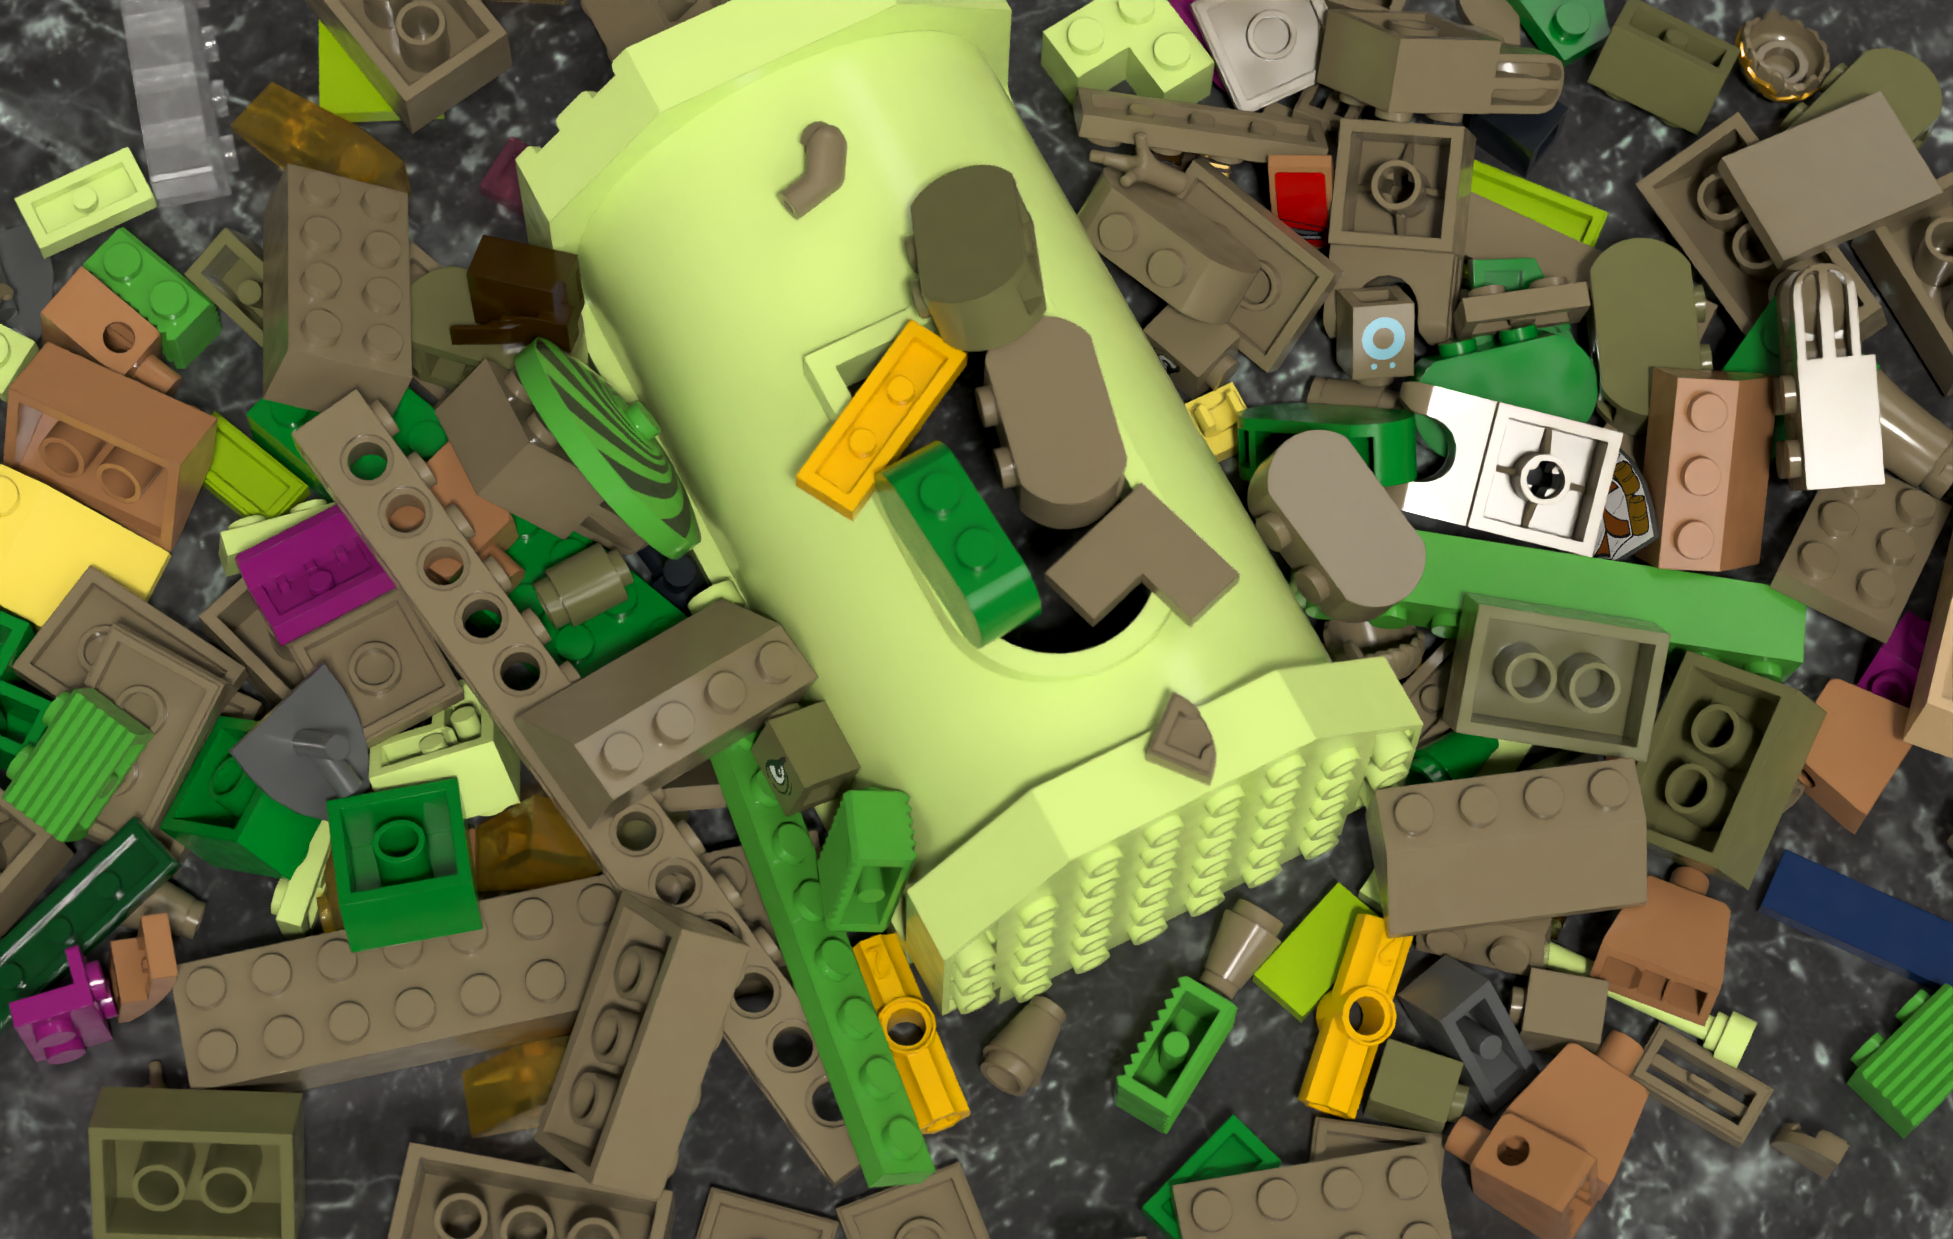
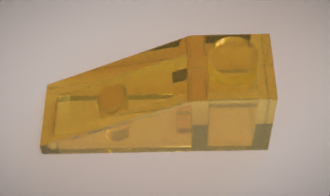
[230,82,411,197]

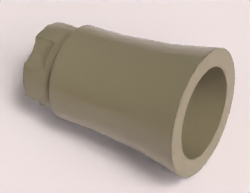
[1877,369,1953,499]

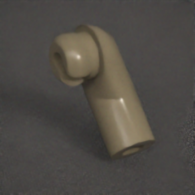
[778,121,847,220]

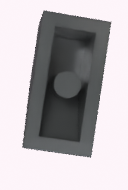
[1397,954,1540,1115]

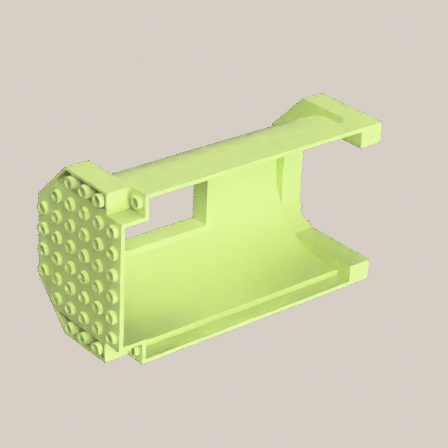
[515,0,1424,1016]

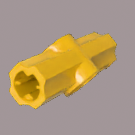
[1297,914,1413,1119]
[852,933,970,1135]

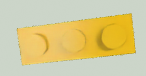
[796,319,967,522]

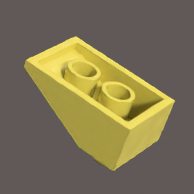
[0,464,172,633]

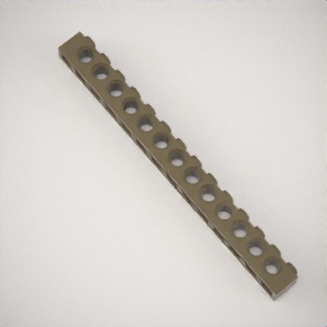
[291,389,861,1190]

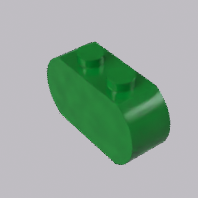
[1401,323,1598,458]
[1237,403,1417,487]
[874,440,1042,649]

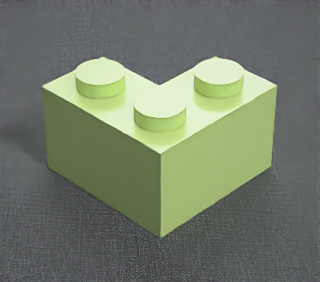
[1041,0,1215,106]
[369,679,520,819]

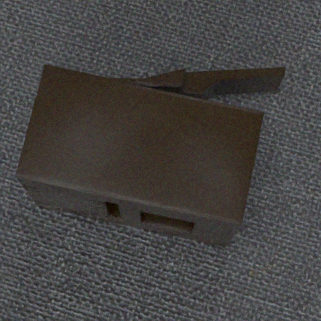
[449,235,585,353]

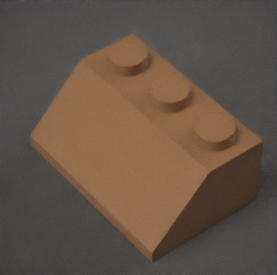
[3,341,217,552]
[1634,367,1779,572]

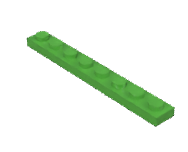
[710,726,936,1188]

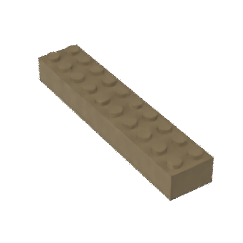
[172,830,822,1093]

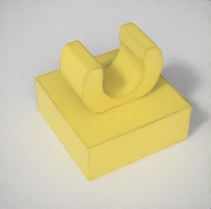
[1185,382,1247,463]

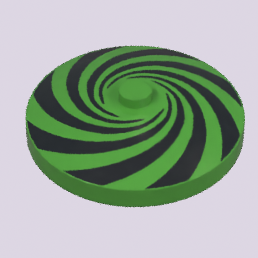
[514,337,701,560]

